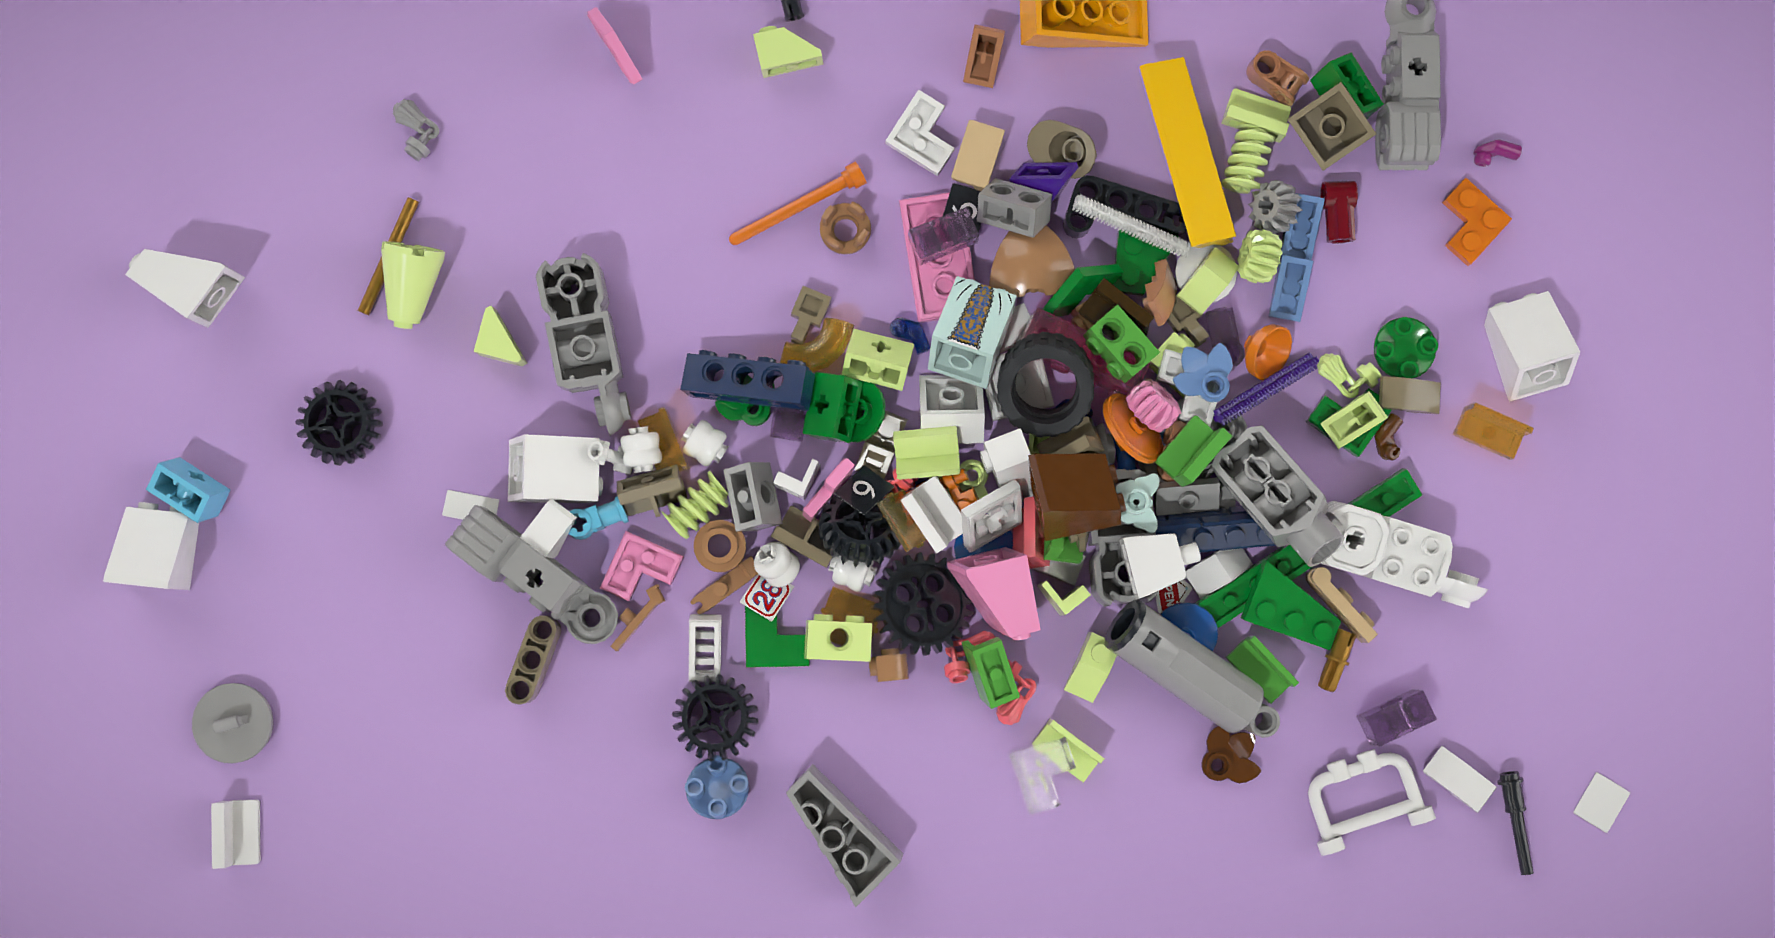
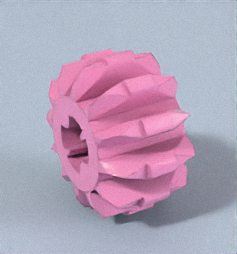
[1126,378,1181,433]

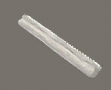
[1072,194,1191,258]

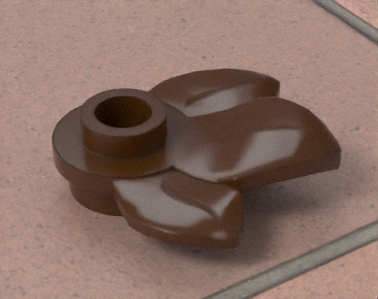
[1201,726,1261,784]

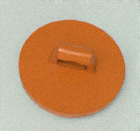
[1103,393,1163,464]

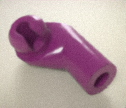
[1473,139,1522,167]

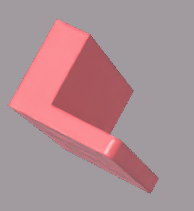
[1013,496,1050,569]

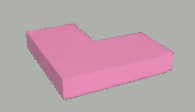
[587,7,642,85]
[802,458,855,522]
[600,531,684,601]

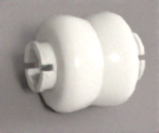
[681,420,729,466]
[620,426,662,473]
[754,541,800,588]
[828,556,877,592]

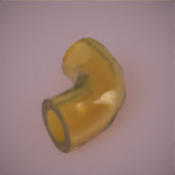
[780,318,855,373]

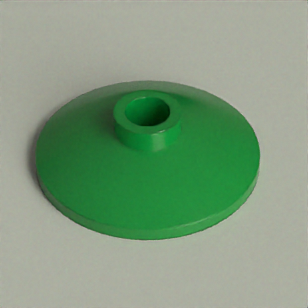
[851,380,885,442]

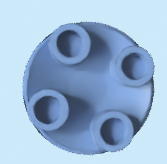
[685,755,749,819]

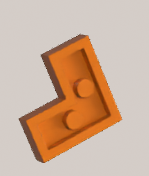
[1442,178,1512,266]

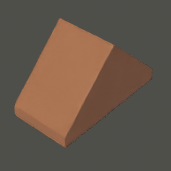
[963,24,1005,88]

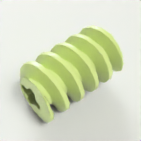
[1221,123,1275,194]
[660,471,729,539]

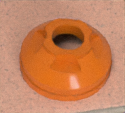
[1244,324,1292,380]

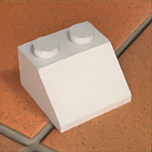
[919,375,985,444]

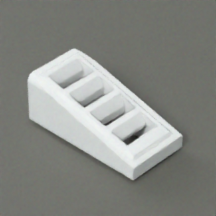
[689,614,722,682]

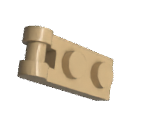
[1306,567,1378,643]

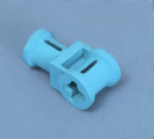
[568,496,629,540]

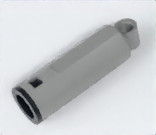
[1104,599,1280,738]

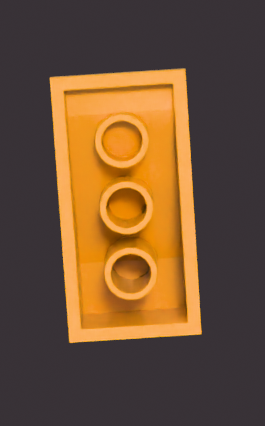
[1020,0,1148,48]

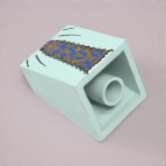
[928,276,1017,389]

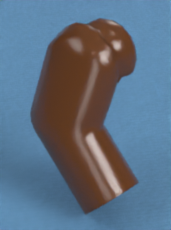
[1374,413,1403,461]

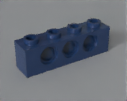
[680,350,815,411]

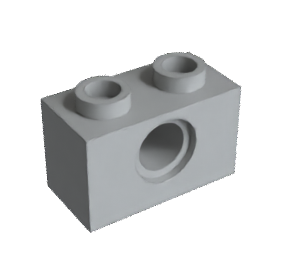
[724,462,783,532]

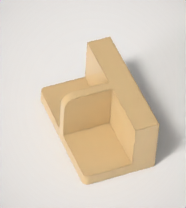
[951,120,1005,191]

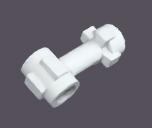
[588,440,634,475]

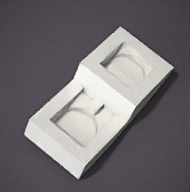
[1423,746,1497,813]

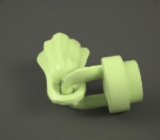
[1317,353,1382,398]

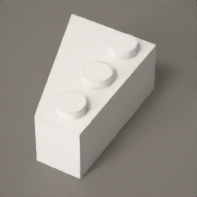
[980,428,1033,501]

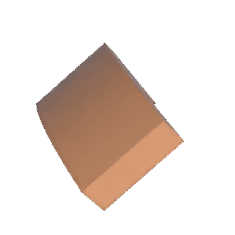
[1142,259,1177,327]

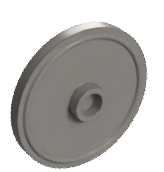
[192,683,273,763]

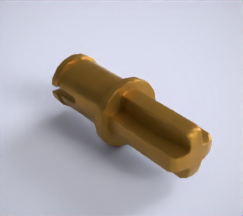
[1318,629,1358,692]

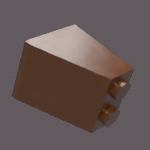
[1028,454,1126,541]

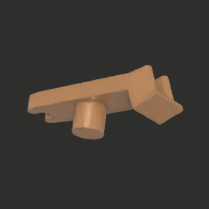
[690,556,758,614]
[610,584,665,652]

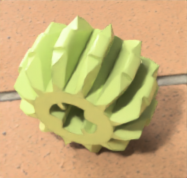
[1237,229,1283,283]

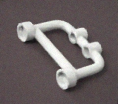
[1308,749,1436,856]

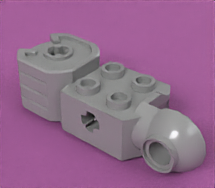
[1375,0,1441,170]
[536,253,631,436]
[1088,423,1158,607]
[445,505,618,644]

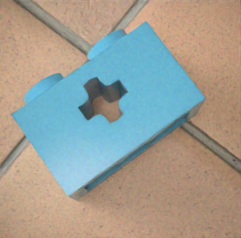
[146,457,230,523]

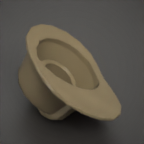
[1027,120,1097,179]

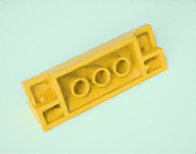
[1139,57,1236,248]

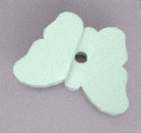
[1116,473,1159,534]

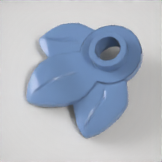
[1173,343,1233,402]

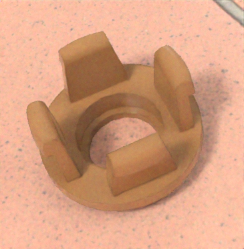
[820,201,871,255]
[694,520,746,572]

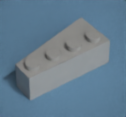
[786,764,903,907]

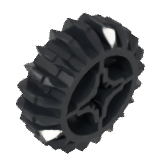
[295,380,383,466]
[819,496,905,568]
[672,674,759,762]

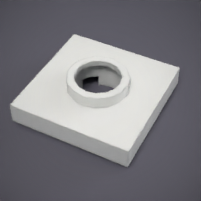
[961,479,1022,552]

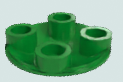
[1374,317,1438,379]

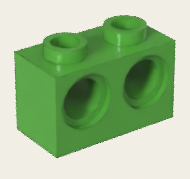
[1083,304,1160,383]

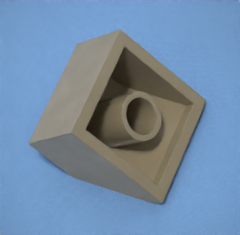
[1288,82,1376,171]

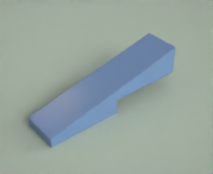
[1269,193,1325,322]

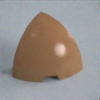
[989,225,1075,297]

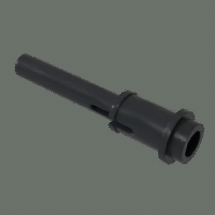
[1497,771,1534,875]

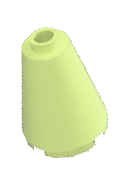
[381,241,445,329]

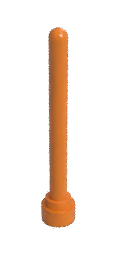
[729,161,867,245]

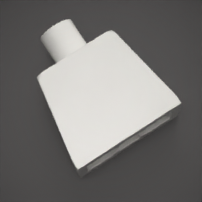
[1119,534,1201,600]

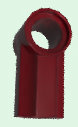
[1320,181,1358,244]

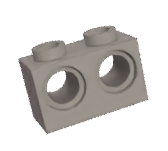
[977,178,1052,238]

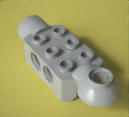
[1210,415,1345,567]

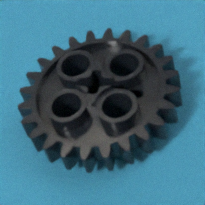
[871,552,974,656]

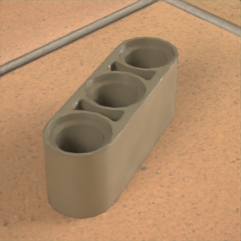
[505,615,561,705]

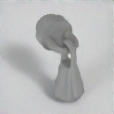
[393,99,439,161]

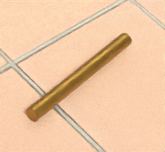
[357,197,419,316]

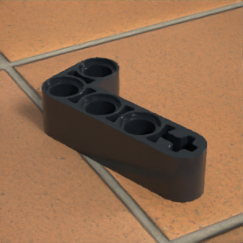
[1063,175,1187,239]

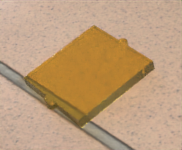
[877,489,927,552]
[820,587,881,646]

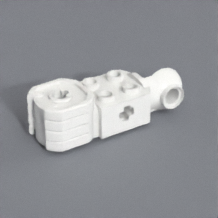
[1321,501,1488,609]

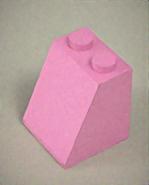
[947,547,1041,640]

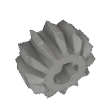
[1248,180,1303,234]

